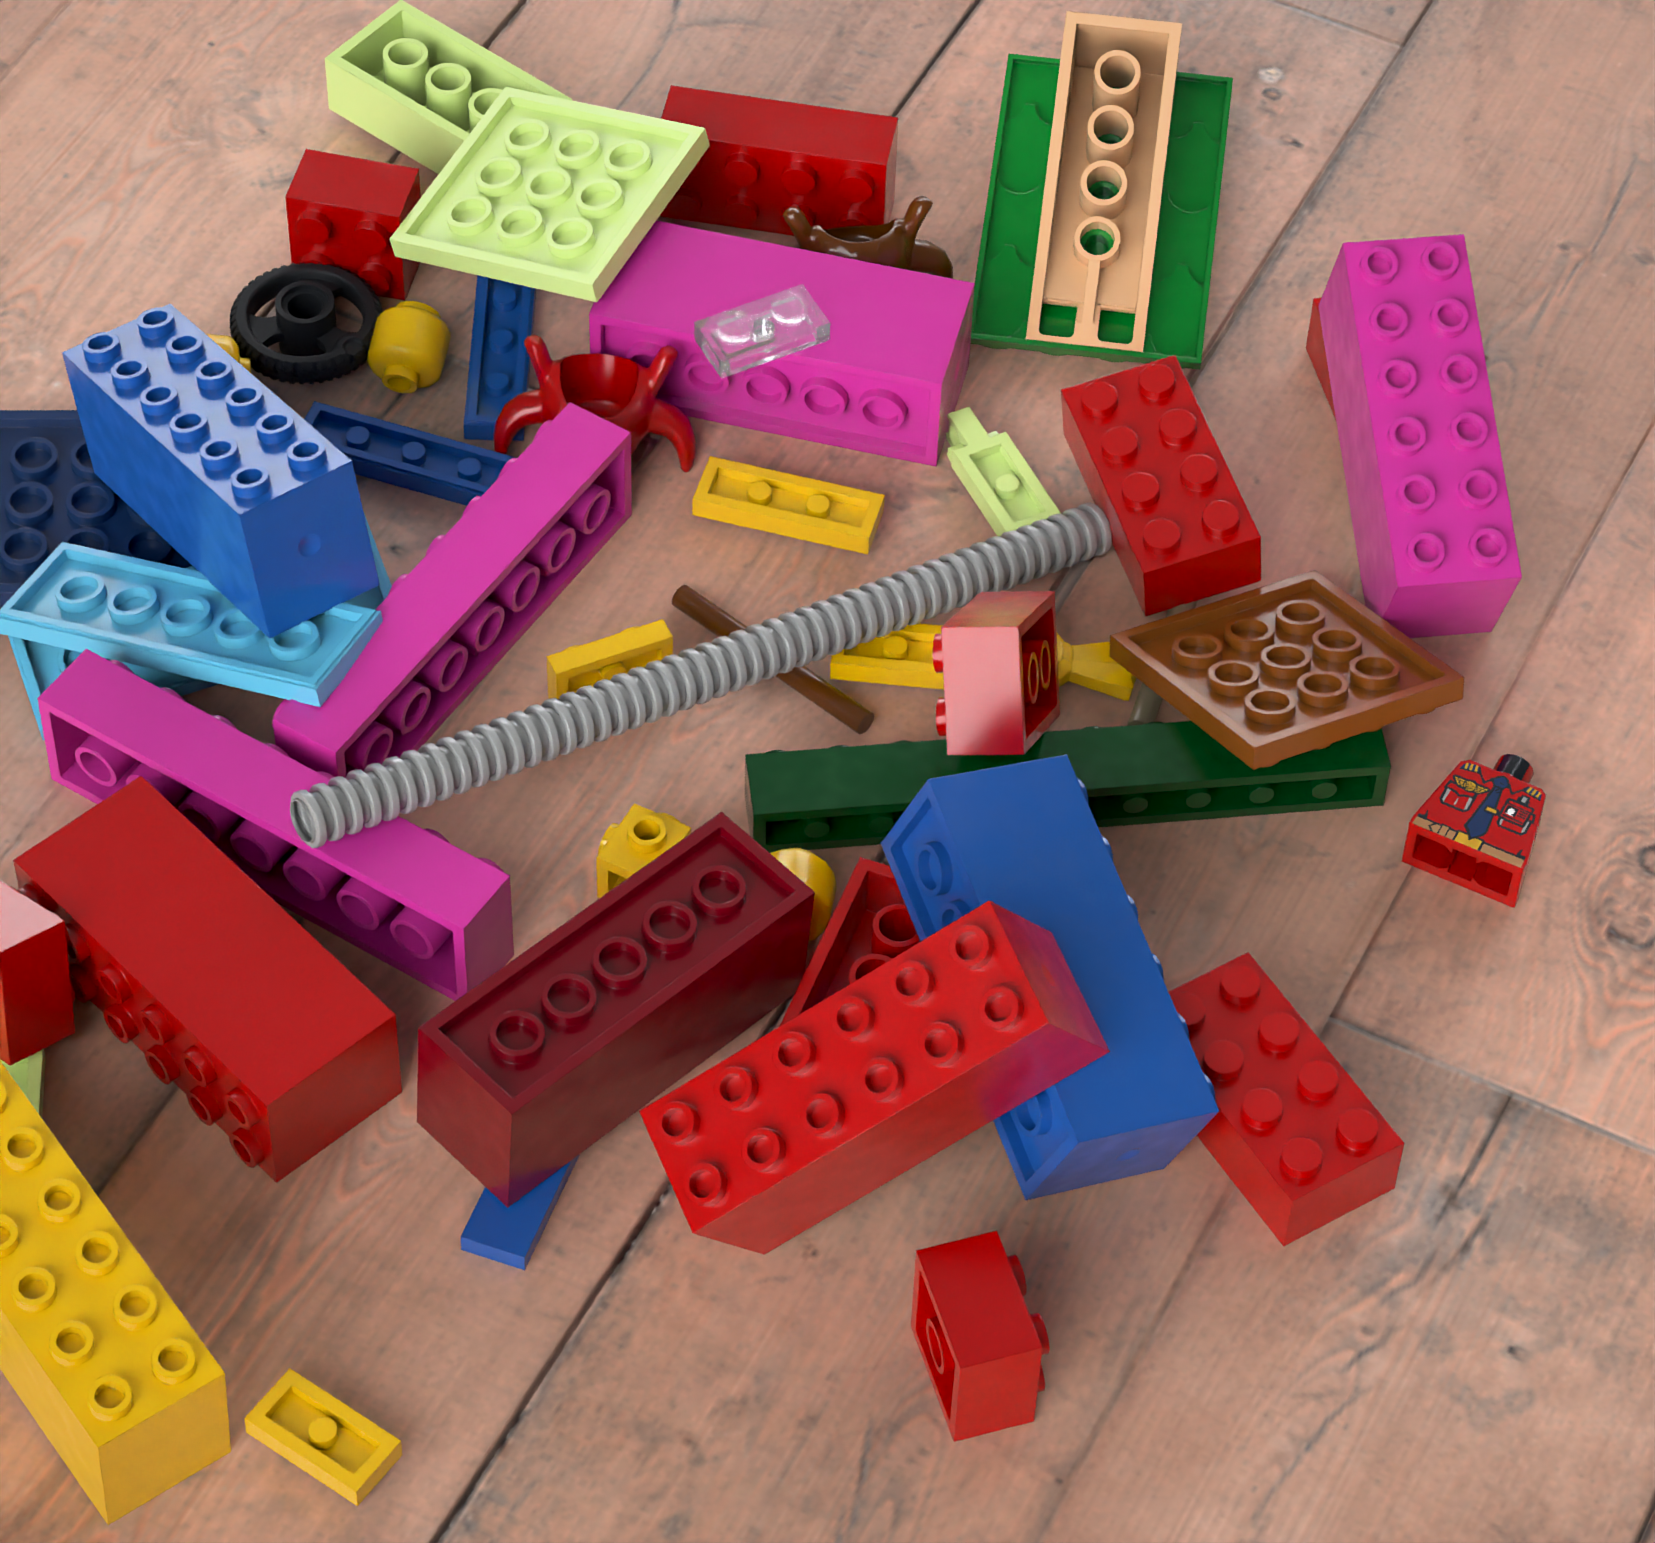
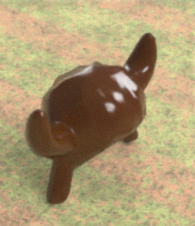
[783,196,953,279]

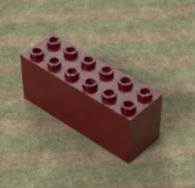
[417,811,815,1208]

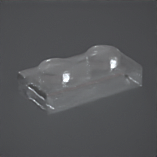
[694,284,830,379]

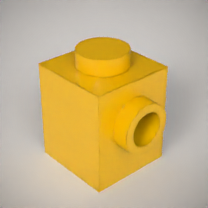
[596,803,691,898]

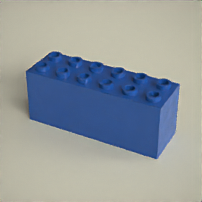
[62,304,380,639]
[881,754,1219,1200]

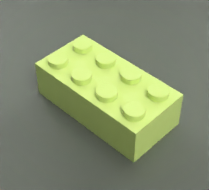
[325,0,572,174]

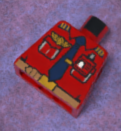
[1401,754,1546,908]

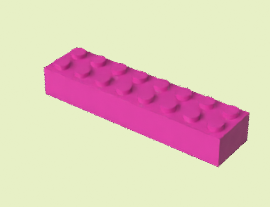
[272,402,632,778]
[37,649,514,1001]

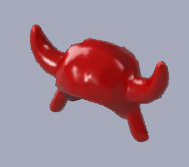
[493,334,696,472]

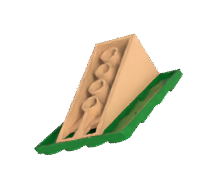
[970,11,1233,370]

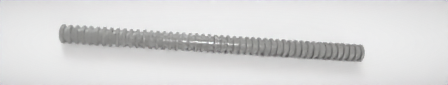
[290,502,1112,848]

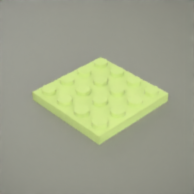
[389,87,710,302]

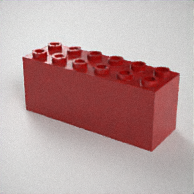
[13,776,402,1183]
[639,900,1110,1255]

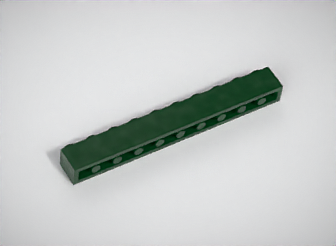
[745,721,1391,853]

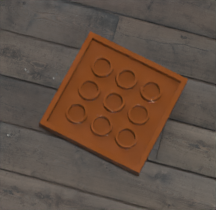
[1110,570,1465,770]

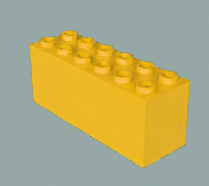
[0,1061,231,1525]

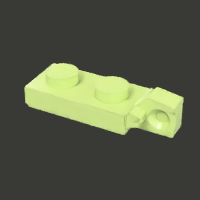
[946,407,1061,536]

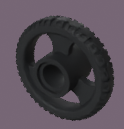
[230,262,383,385]

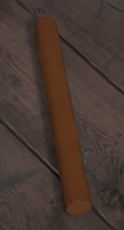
[672,585,874,734]

